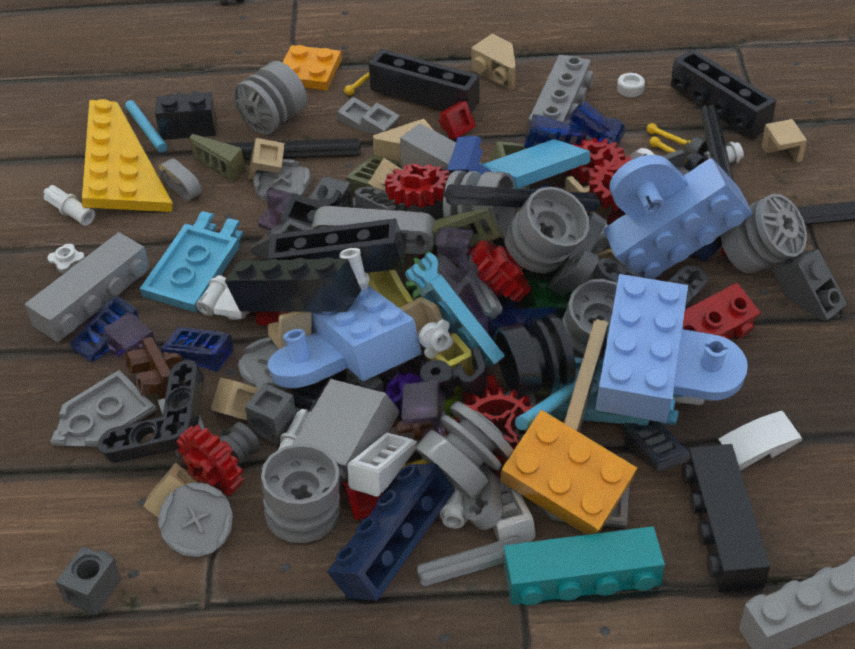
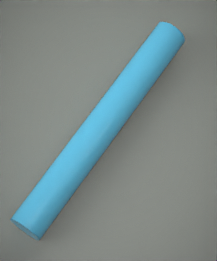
[125,100,168,153]
[515,381,576,430]

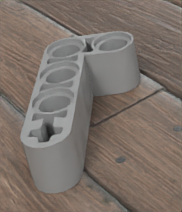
[311,206,435,254]

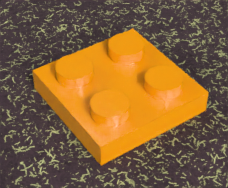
[282,45,342,91]

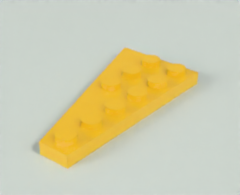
[82,99,173,212]

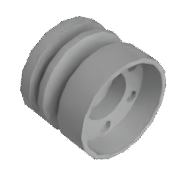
[233,61,308,135]
[443,170,516,238]
[505,187,589,274]
[720,194,807,274]
[562,279,617,359]
[415,401,514,500]
[261,444,340,543]

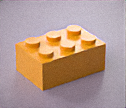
[501,410,637,535]

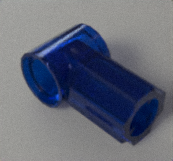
[569,100,626,146]

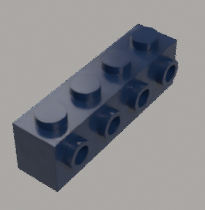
[327,464,455,601]

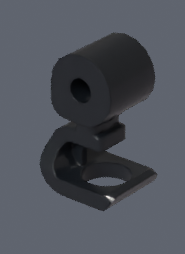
[421,348,488,401]

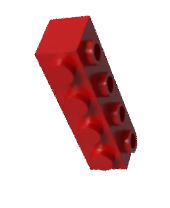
[682,283,761,339]

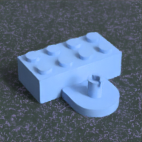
[603,155,753,279]
[595,274,748,423]
[268,285,422,388]

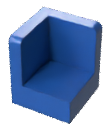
[447,135,492,175]

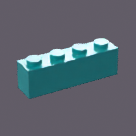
[504,526,665,605]

